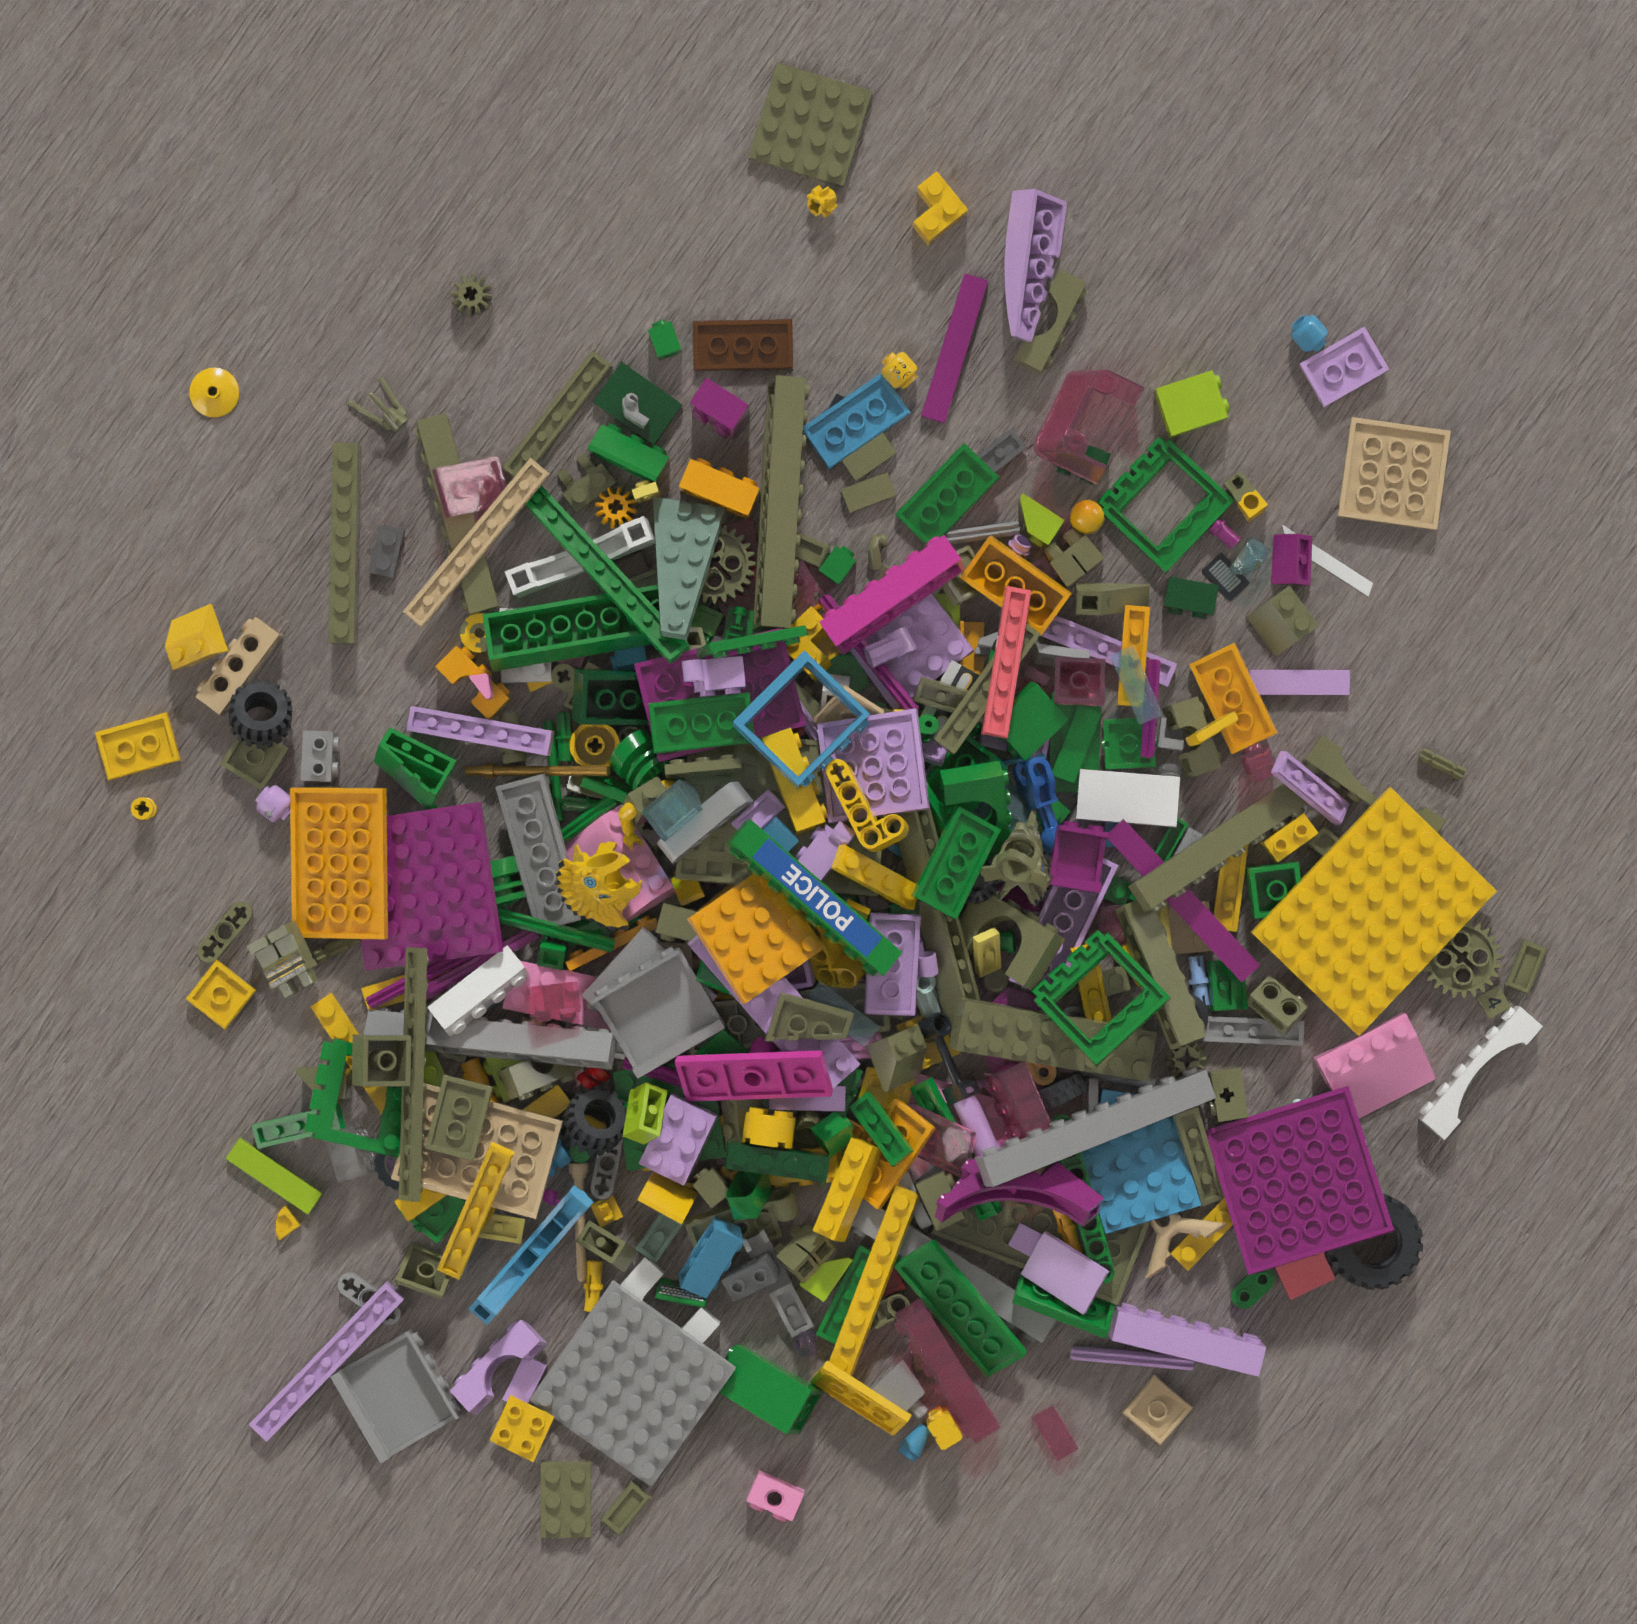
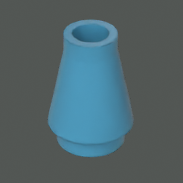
[898,1423,931,1462]

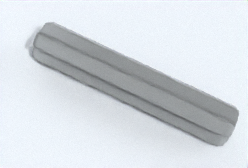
[946,521,1020,545]

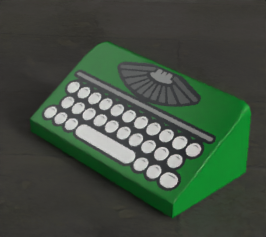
[655,1278,706,1308]

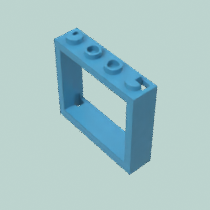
[733,650,870,789]

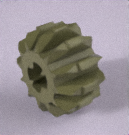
[450,274,493,317]

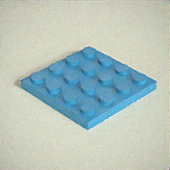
[1082,1115,1201,1234]

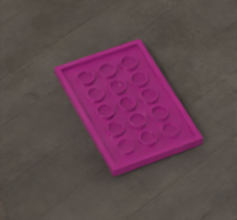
[634,628,806,762]

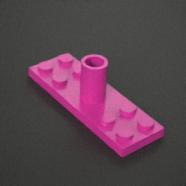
[675,1038,833,1101]

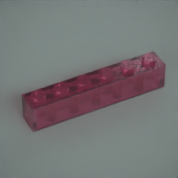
[894,1298,1001,1443]

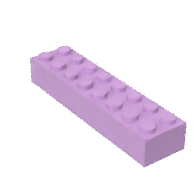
[687,935,860,1098]

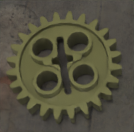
[700,525,756,606]
[1422,919,1503,999]

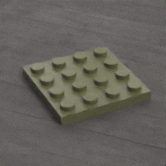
[748,62,872,187]

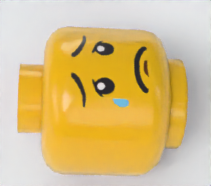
[881,352,918,389]

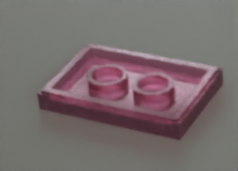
[432,456,507,518]
[909,1104,976,1178]

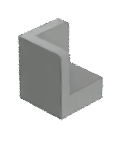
[1156,717,1184,751]

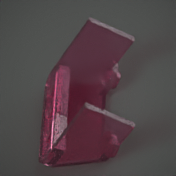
[1033,369,1144,484]

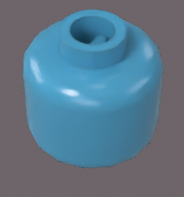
[1291,314,1328,352]

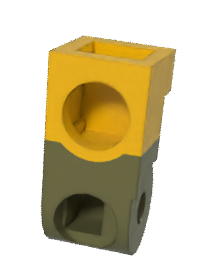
[1223,472,1268,522]

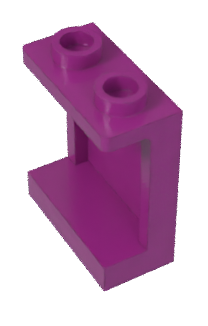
[1048,821,1110,893]

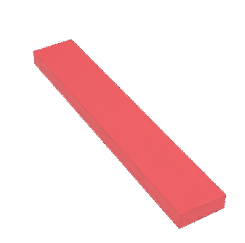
[981,586,1031,739]

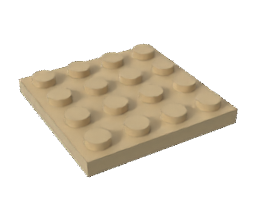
[1337,417,1451,530]

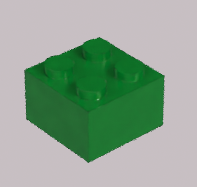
[1245,861,1301,919]

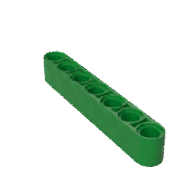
[1050,1114,1115,1284]

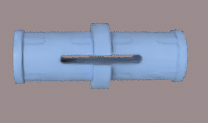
[1187,955,1210,1006]

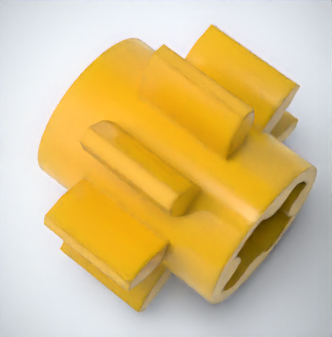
[806,185,838,218]

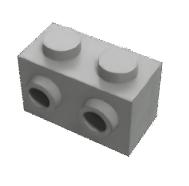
[301,731,340,782]

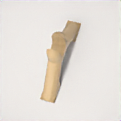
[1145,1213,1226,1278]

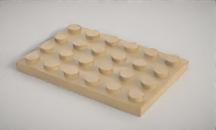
[391,1083,563,1219]

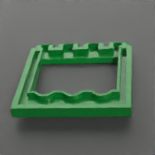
[1097,437,1235,574]
[1031,930,1171,1067]
[305,1039,402,1157]

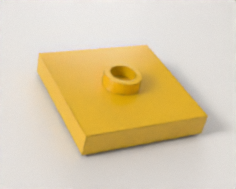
[186,960,257,1030]

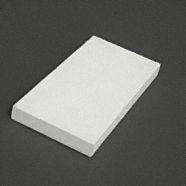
[1076,769,1180,827]

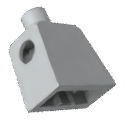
[869,1357,928,1419]

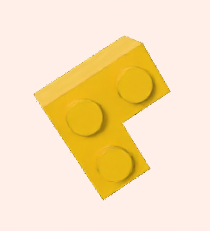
[913,171,968,246]
[786,606,832,681]

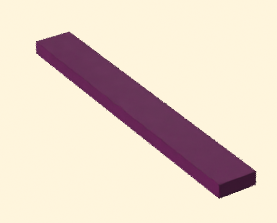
[1108,819,1260,982]

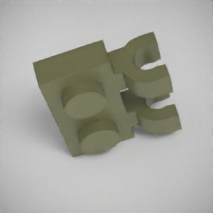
[557,453,616,513]

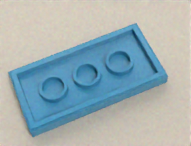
[803,373,911,470]

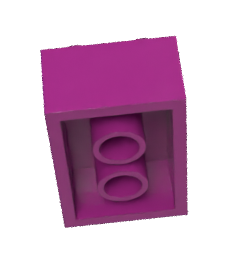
[690,378,750,439]

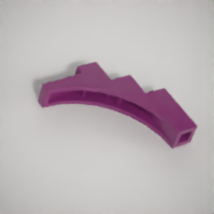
[934,1154,1104,1227]

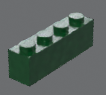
[724,1140,830,1183]

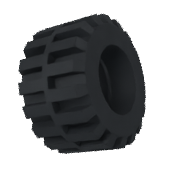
[229,679,292,749]
[562,1086,627,1156]

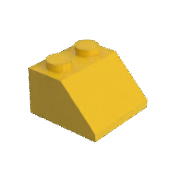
[165,604,228,670]

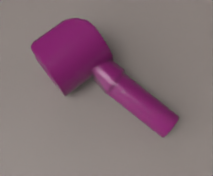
[543,1189,561,1205]

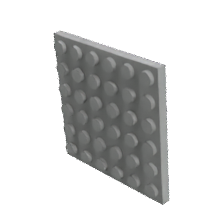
[529,1280,736,1487]

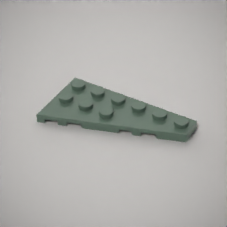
[653,497,726,640]

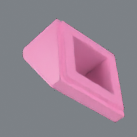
[469,673,494,700]

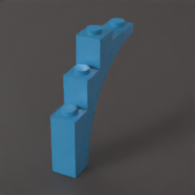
[468,1185,594,1325]

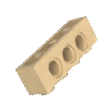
[196,617,282,716]

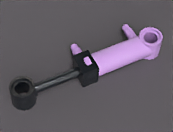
[918,1012,1009,1156]

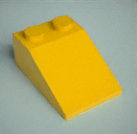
[637,1171,698,1224]

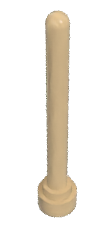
[569,1162,589,1282]

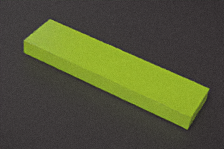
[225,1137,323,1214]

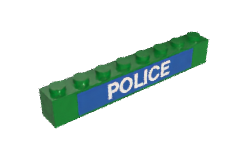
[726,819,903,977]

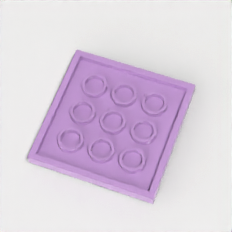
[850,593,975,709]
[817,708,930,824]

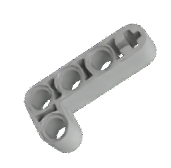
[657,782,754,864]

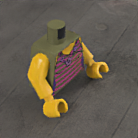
[618,777,683,851]

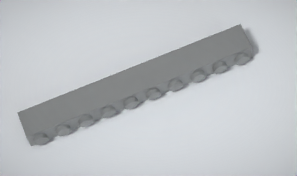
[364,1007,617,1069]
[975,1067,1216,1187]
[852,1198,1056,1343]

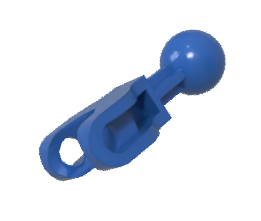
[1012,757,1058,856]

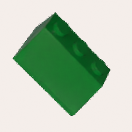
[587,423,670,486]

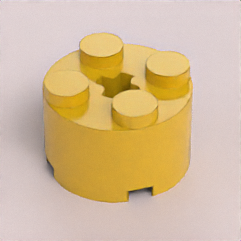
[570,725,620,768]
[742,1107,796,1149]

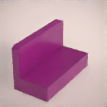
[1271,534,1313,586]

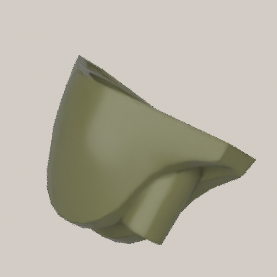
[793,1110,824,1149]

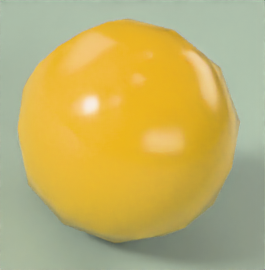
[1069,500,1104,534]

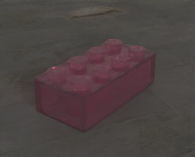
[984,1061,1051,1140]

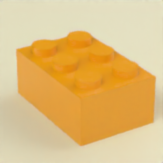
[679,457,761,520]

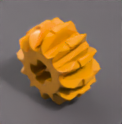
[595,487,637,529]

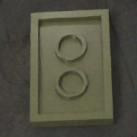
[425,1075,493,1161]
[541,1461,591,1538]

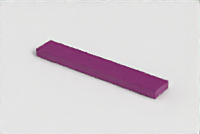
[921,273,988,424]

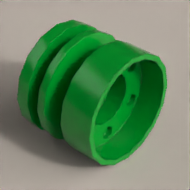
[609,729,676,790]
[490,856,526,908]

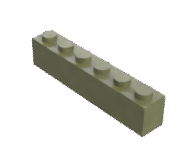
[1114,900,1206,1050]

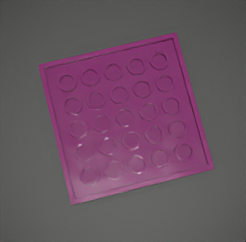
[360,802,504,971]
[1205,1086,1394,1275]

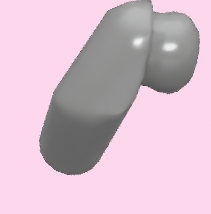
[622,393,650,429]

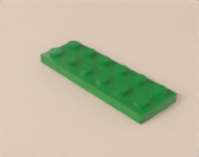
[894,1239,1027,1378]

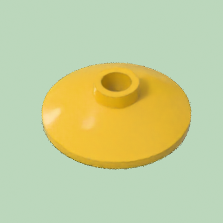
[189,368,239,418]

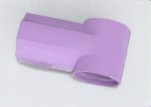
[863,627,918,668]

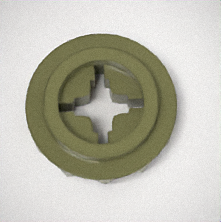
[1166,1041,1207,1077]

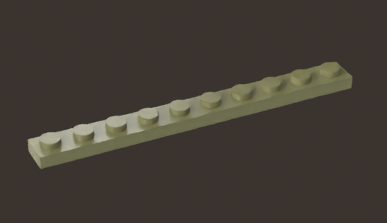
[399,947,429,1202]

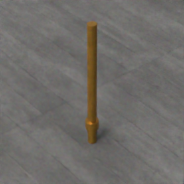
[465,763,610,778]

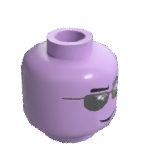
[255,785,291,822]

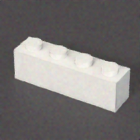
[427,945,530,1037]

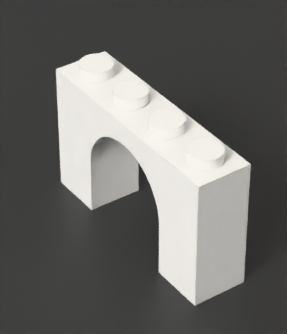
[620,1257,720,1343]

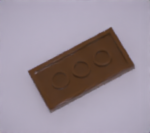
[693,319,793,372]

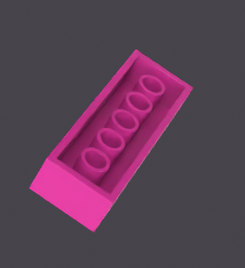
[819,535,966,656]

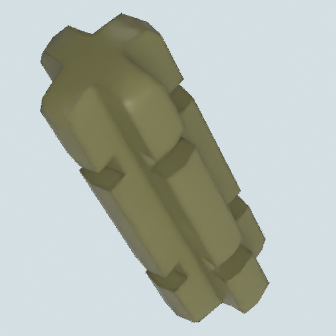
[1418,748,1466,780]
[314,938,361,963]

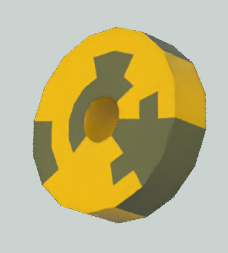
[460,613,488,653]

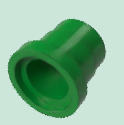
[999,928,1016,954]

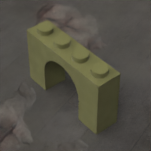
[959,886,1065,990]

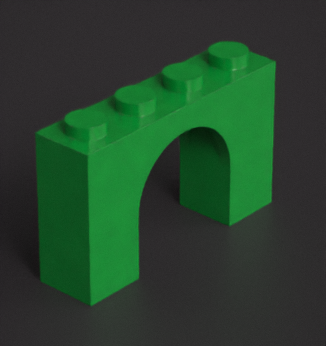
[940,761,1012,859]

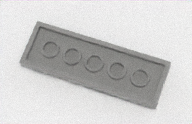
[496,773,581,925]

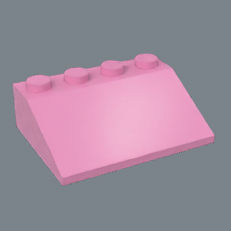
[565,804,675,932]
[1313,1012,1436,1119]

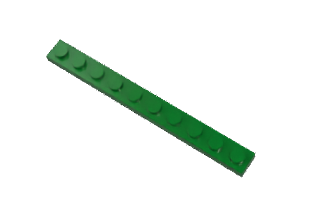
[525,485,690,664]

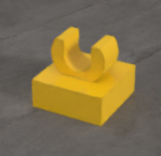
[590,1194,623,1227]

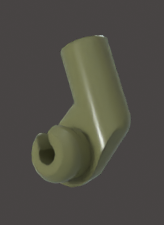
[867,534,888,571]

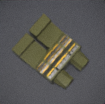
[247,921,318,998]

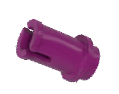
[1209,518,1241,549]

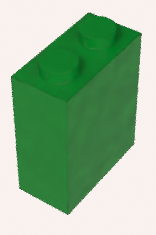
[995,681,1069,761]

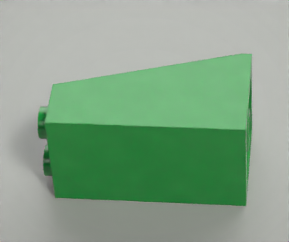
[719,1344,824,1435]

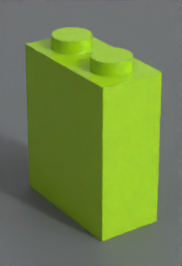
[1154,370,1230,439]

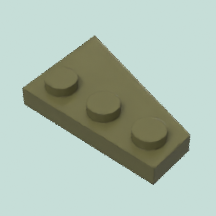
[765,992,854,1041]

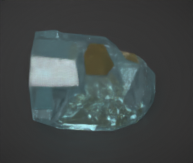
[1229,537,1271,576]

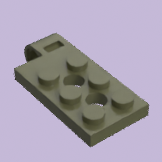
[684,1186,800,1253]

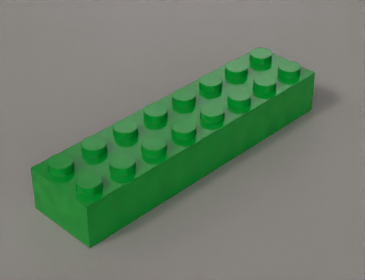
[482,585,660,672]

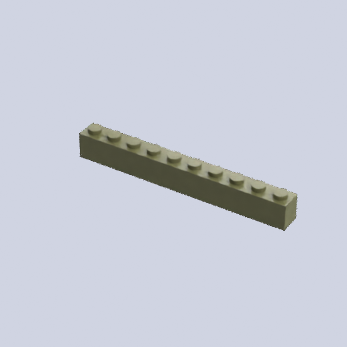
[893,805,980,1039]

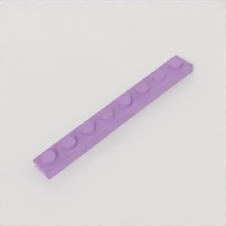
[249,1281,405,1442]

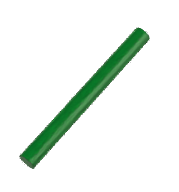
[544,721,564,821]

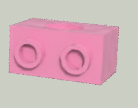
[746,1470,805,1522]

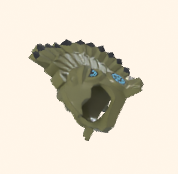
[981,810,1050,906]

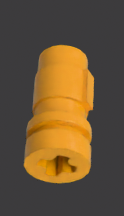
[461,1057,500,1103]

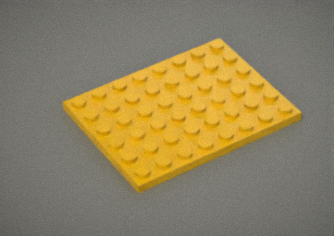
[1251,787,1497,1036]

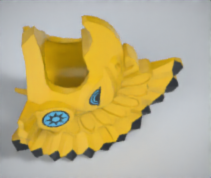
[555,841,642,932]

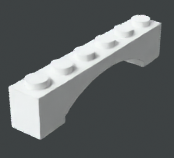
[505,516,656,598]
[1418,1006,1543,1140]

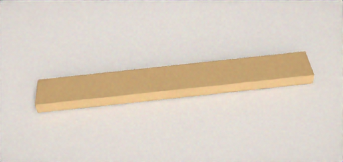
[403,458,550,628]

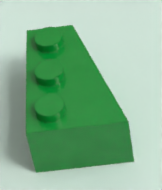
[374,727,457,810]

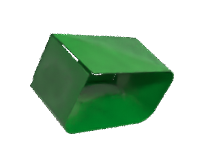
[726,1171,772,1220]

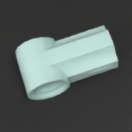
[916,975,942,1018]

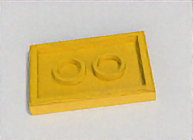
[95,712,181,781]

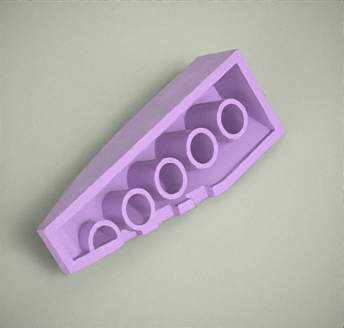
[1004,189,1067,342]

